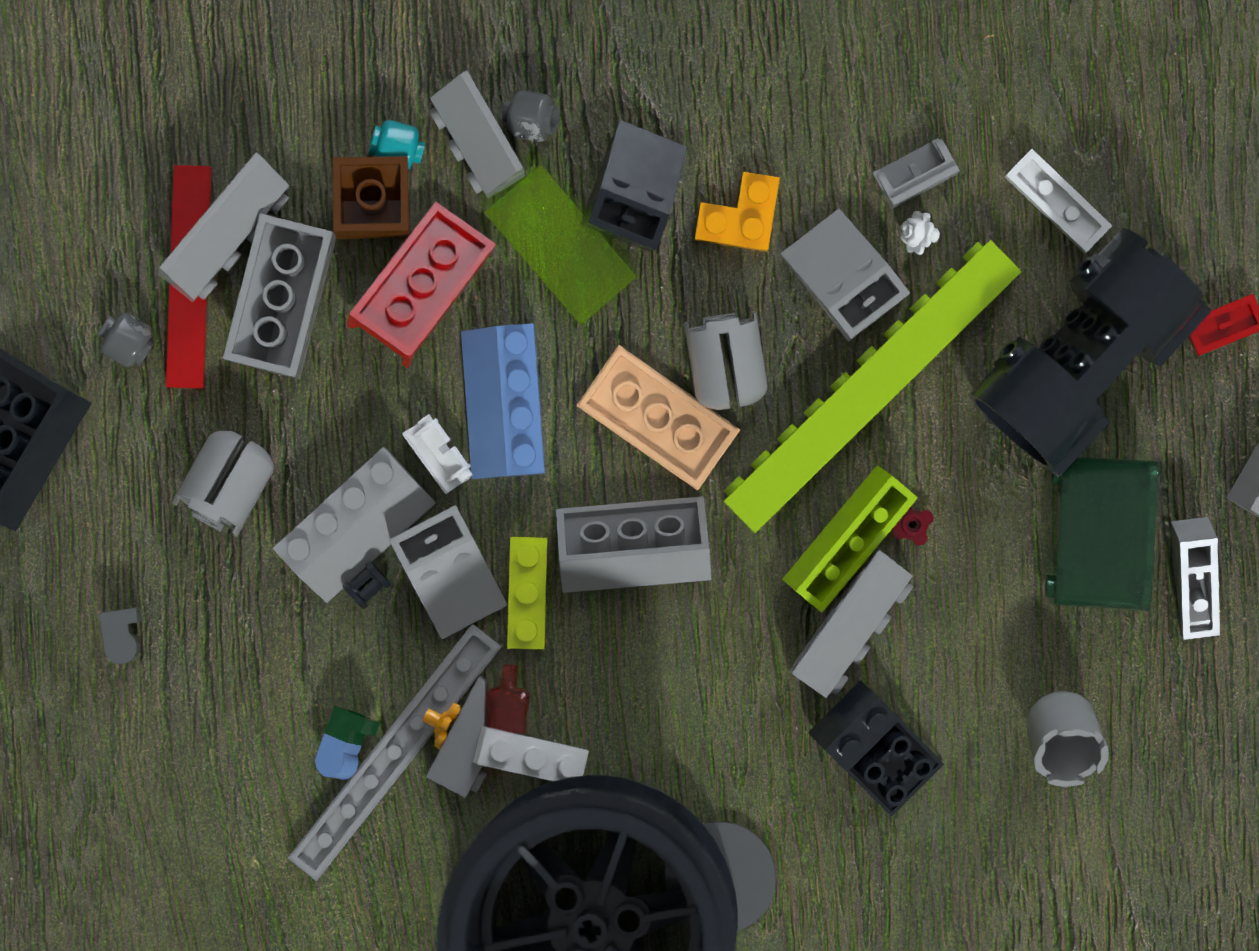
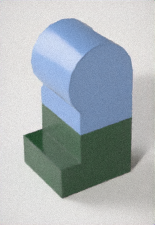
[315,706,380,780]

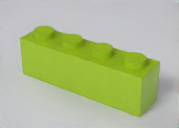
[782,465,918,613]

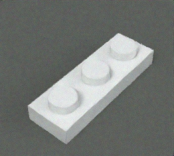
[1005,149,1112,254]
[473,726,589,781]

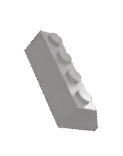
[158,152,289,302]
[223,213,336,379]
[273,447,436,603]
[556,496,711,593]
[788,550,913,698]

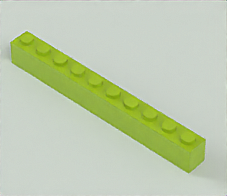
[723,240,1022,533]

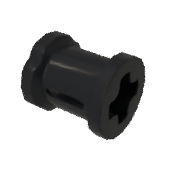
[342,560,392,609]

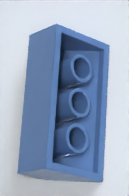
[461,323,546,479]

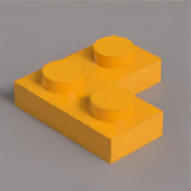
[695,172,780,252]

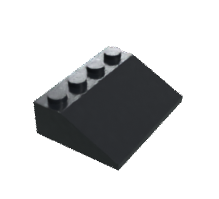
[0,348,92,531]

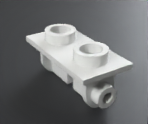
[402,414,473,494]

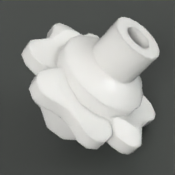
[900,210,940,255]

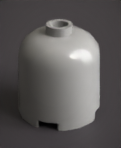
[1027,691,1108,787]

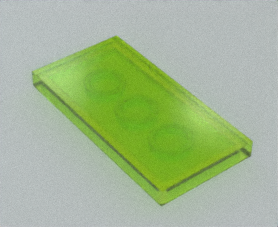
[484,164,637,326]

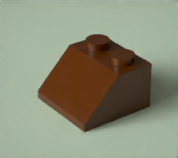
[333,156,411,239]

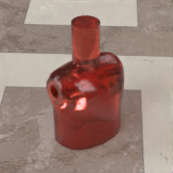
[487,664,530,735]

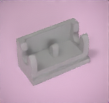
[872,138,960,209]

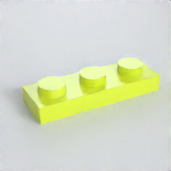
[507,537,548,649]

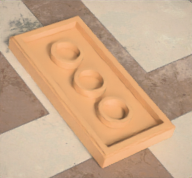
[576,345,740,491]

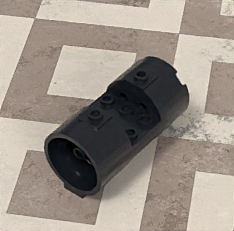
[969,228,1211,477]

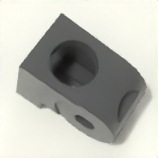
[99,607,143,664]

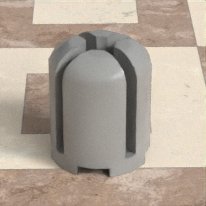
[683,311,768,410]
[171,431,274,538]

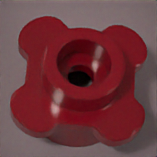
[892,507,934,546]

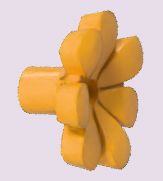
[422,703,461,750]

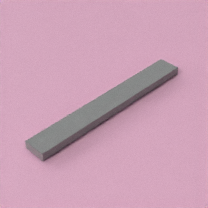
[288,624,502,881]

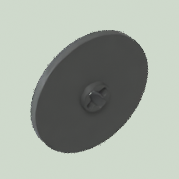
[664,821,776,931]

